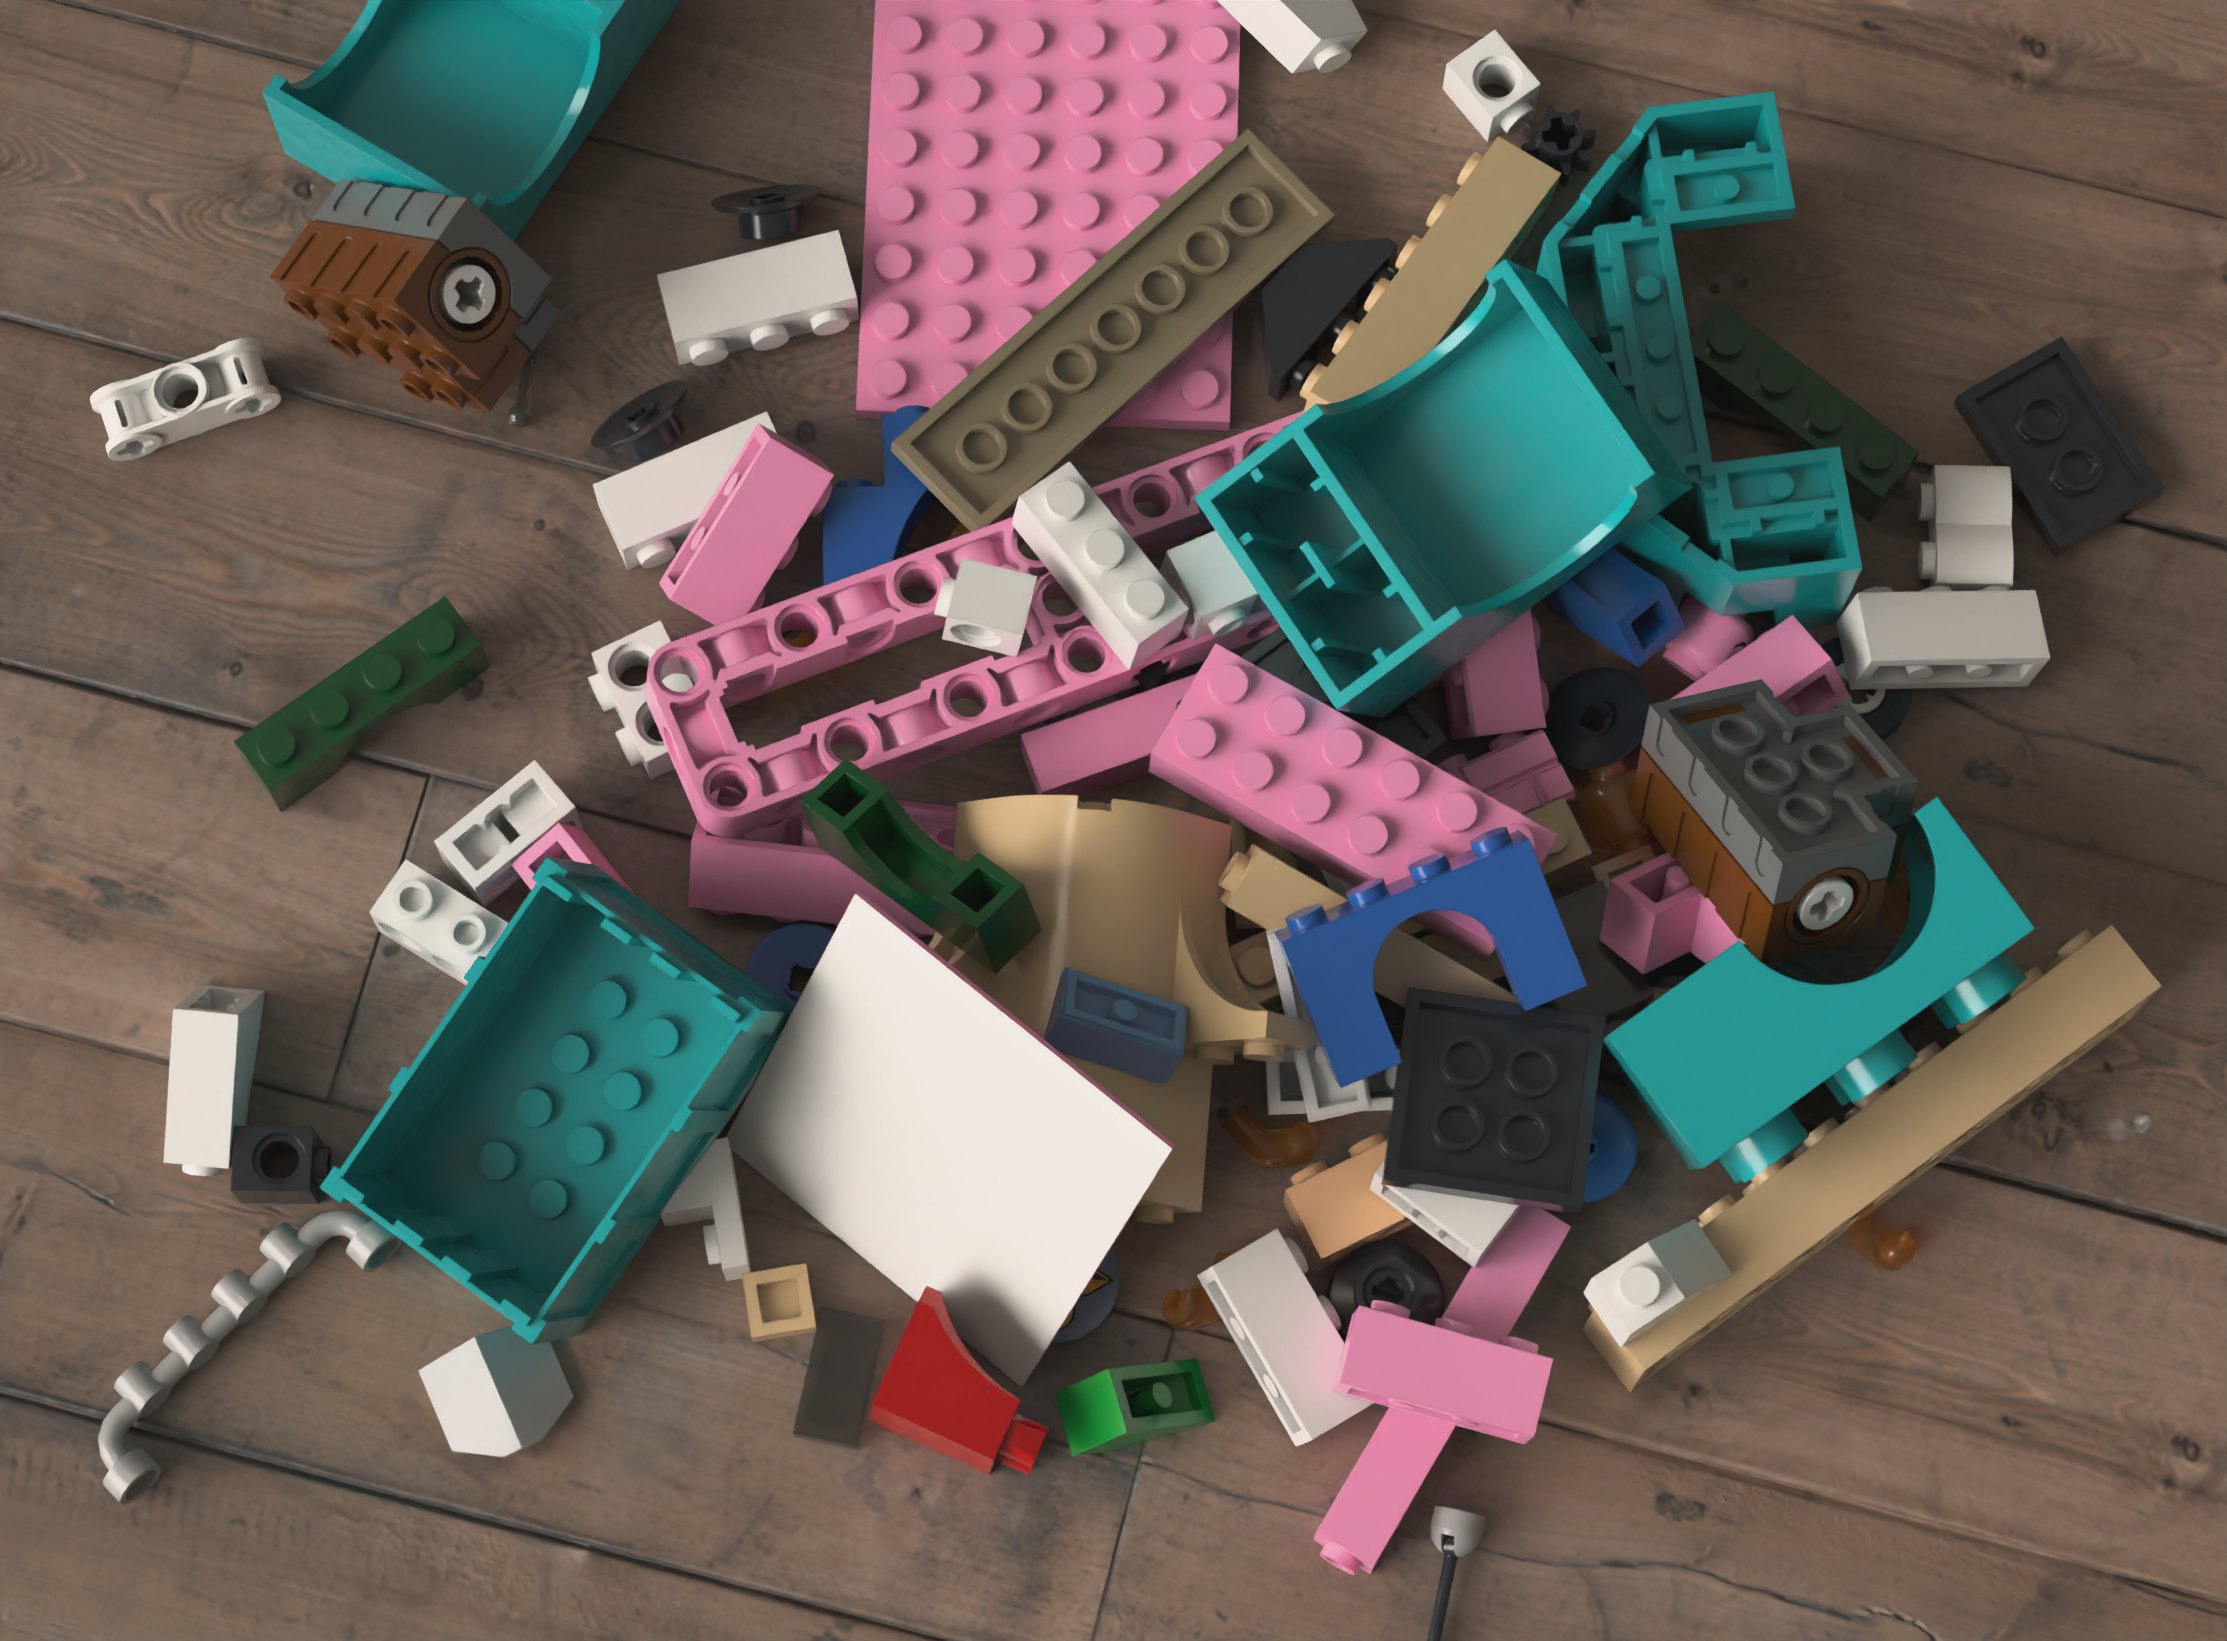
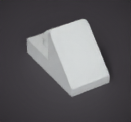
[660,1137,751,1281]

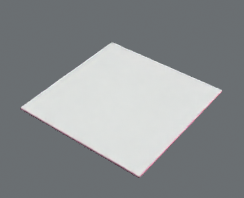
[726,891,1176,1387]

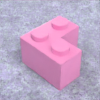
[1599,852,1782,975]

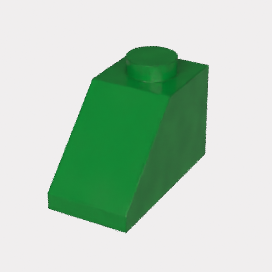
[1054,1358,1215,1456]

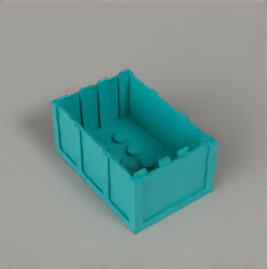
[319,857,794,1345]

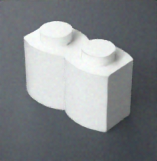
[1917,465,2014,591]

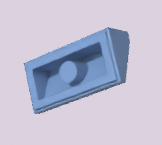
[1044,967,1188,1084]

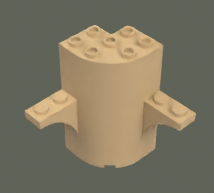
[928,795,1313,1224]

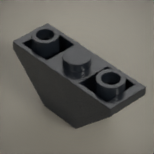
[1259,238,1398,402]

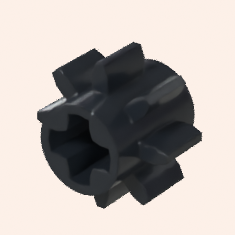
[1520,105,1596,187]

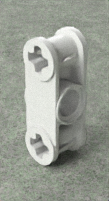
[90,337,281,461]

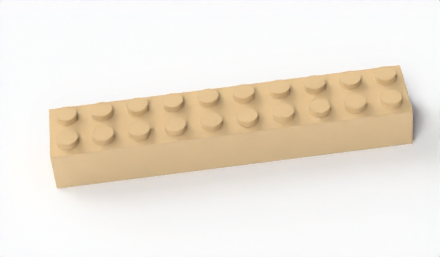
[1582,925,2162,1392]

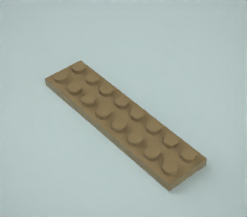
[890,129,1335,532]

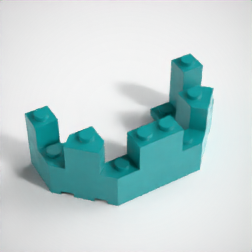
[1536,91,1862,628]

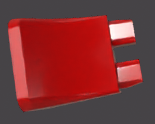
[870,1285,1049,1476]

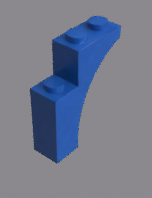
[822,405,938,649]
[1543,547,1686,667]

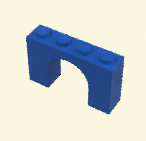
[1274,827,1587,1088]

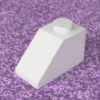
[1583,1219,1733,1348]

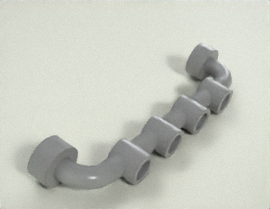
[98,1209,402,1505]

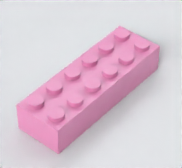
[1148,643,1558,962]

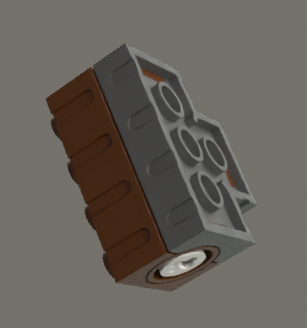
[270,179,561,411]
[1630,679,1919,965]

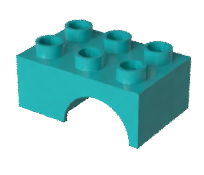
[262,0,681,242]
[1194,259,1693,717]
[1602,797,2035,1184]

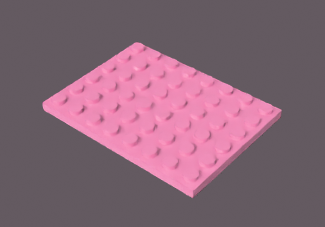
[856,0,1240,431]

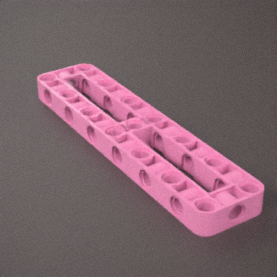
[646,410,1304,838]

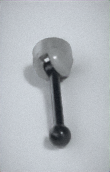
[1427,1506,1486,1641]

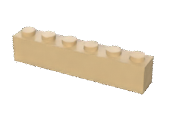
[1300,136,1561,413]

